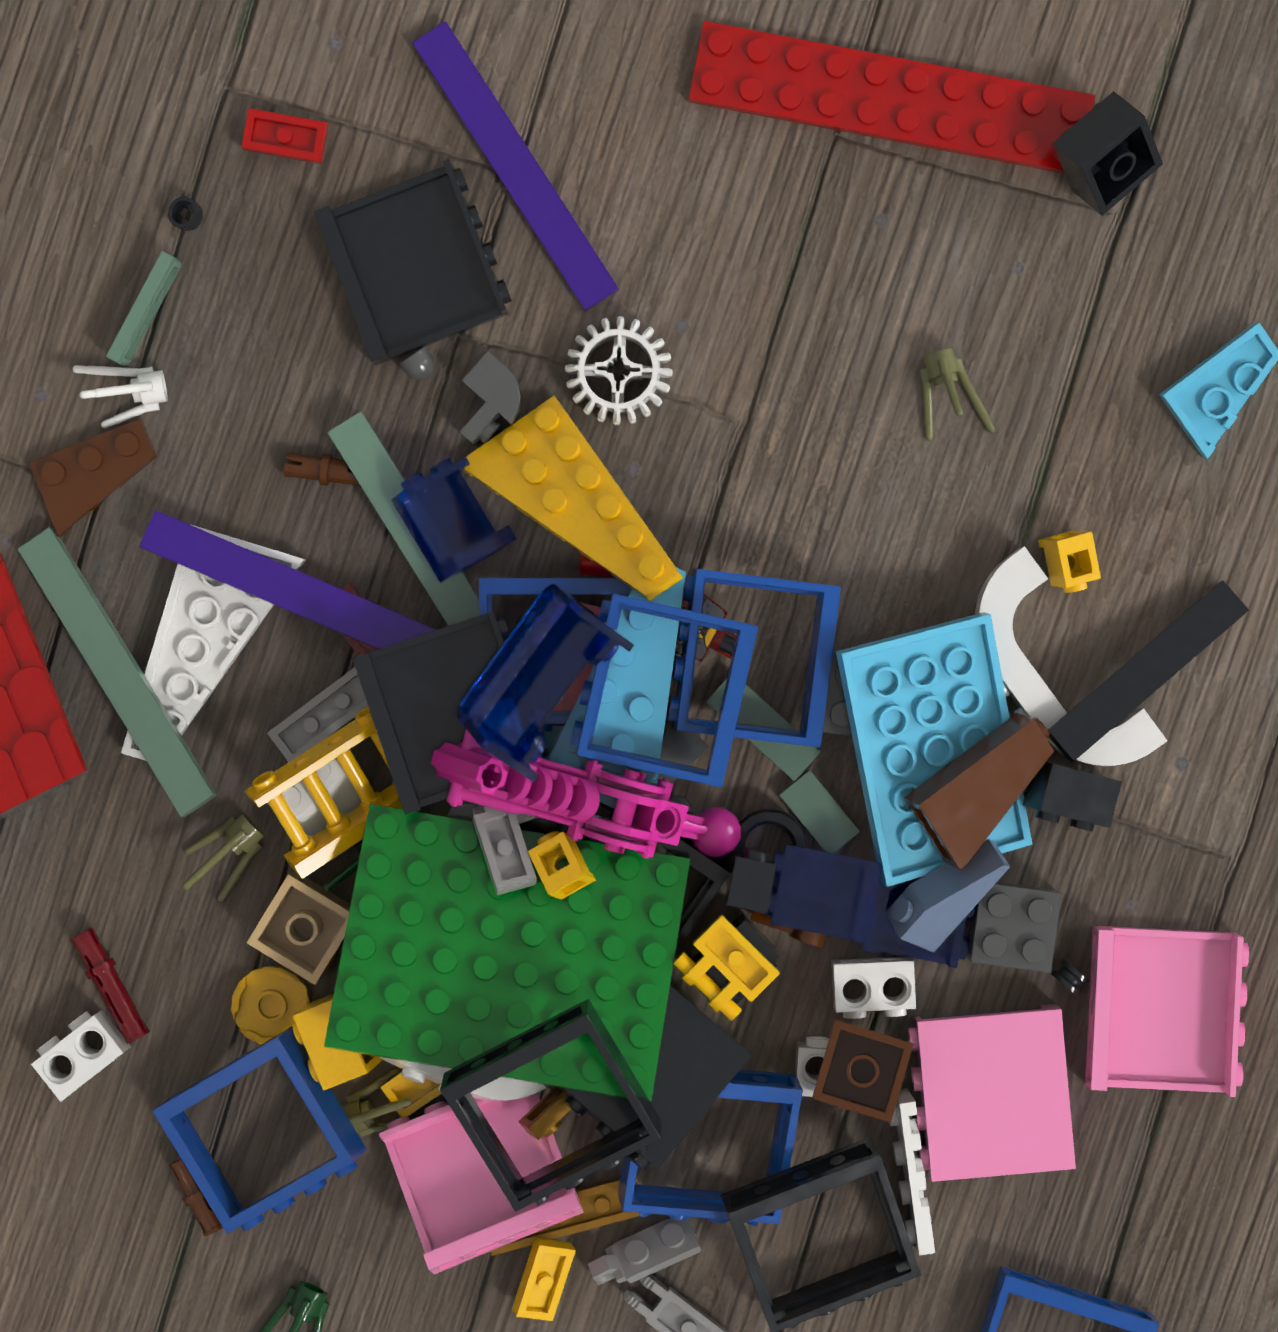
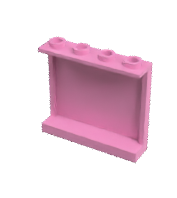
[1085,926,1249,1097]
[908,1004,1076,1182]
[379,1093,584,1274]

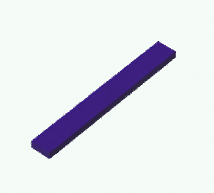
[412,21,619,311]
[139,510,436,649]

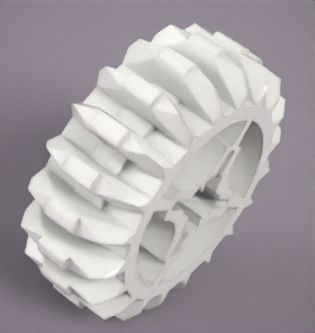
[565,316,673,425]

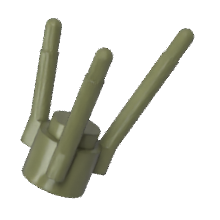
[919,348,995,441]
[182,813,264,903]
[341,1067,415,1137]

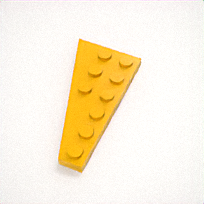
[457,395,683,601]

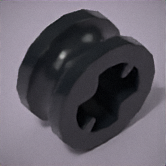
[1051,959,1091,997]

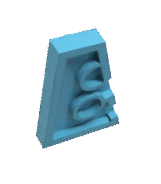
[1158,322,1278,459]

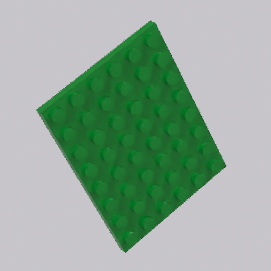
[324,804,690,1102]

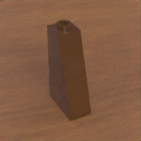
[904,713,1054,869]

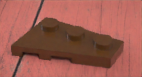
[29,419,157,537]

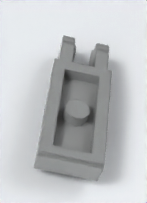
[622,1274,729,1332]

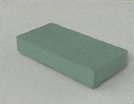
[779,770,860,857]

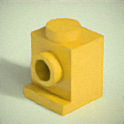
[1038,530,1101,593]
[528,831,596,900]

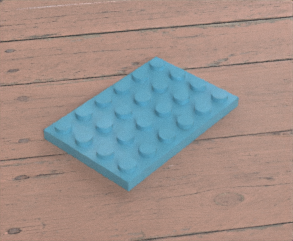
[836,612,1033,887]

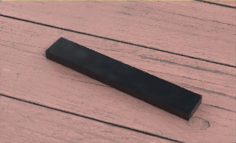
[1048,580,1249,763]

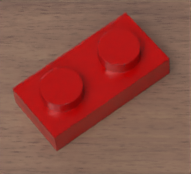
[241,108,329,164]

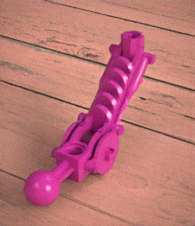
[431,725,741,859]

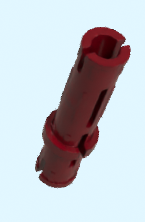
[70,927,150,1044]

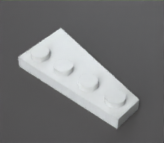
[889,1088,935,1256]

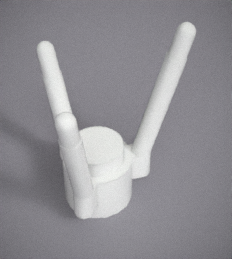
[73,365,168,429]

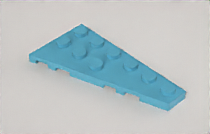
[548,567,686,809]

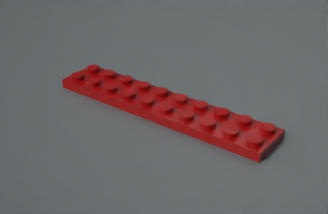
[689,21,1096,174]

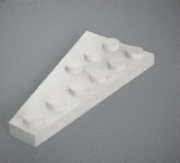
[121,525,306,761]

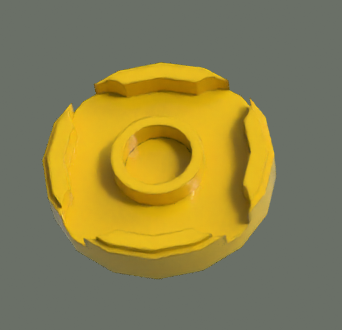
[231,965,312,1044]

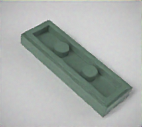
[106,251,182,367]
[706,678,821,781]

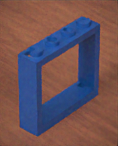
[667,568,841,748]
[479,578,632,732]
[570,593,758,788]
[152,1026,367,1234]
[618,1069,803,1226]
[980,1266,1159,1332]

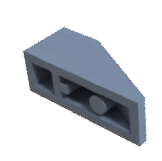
[885,839,1010,952]

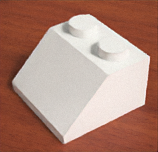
[267,758,361,836]

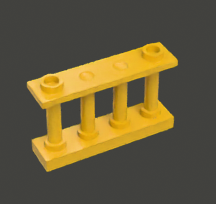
[245,707,403,879]

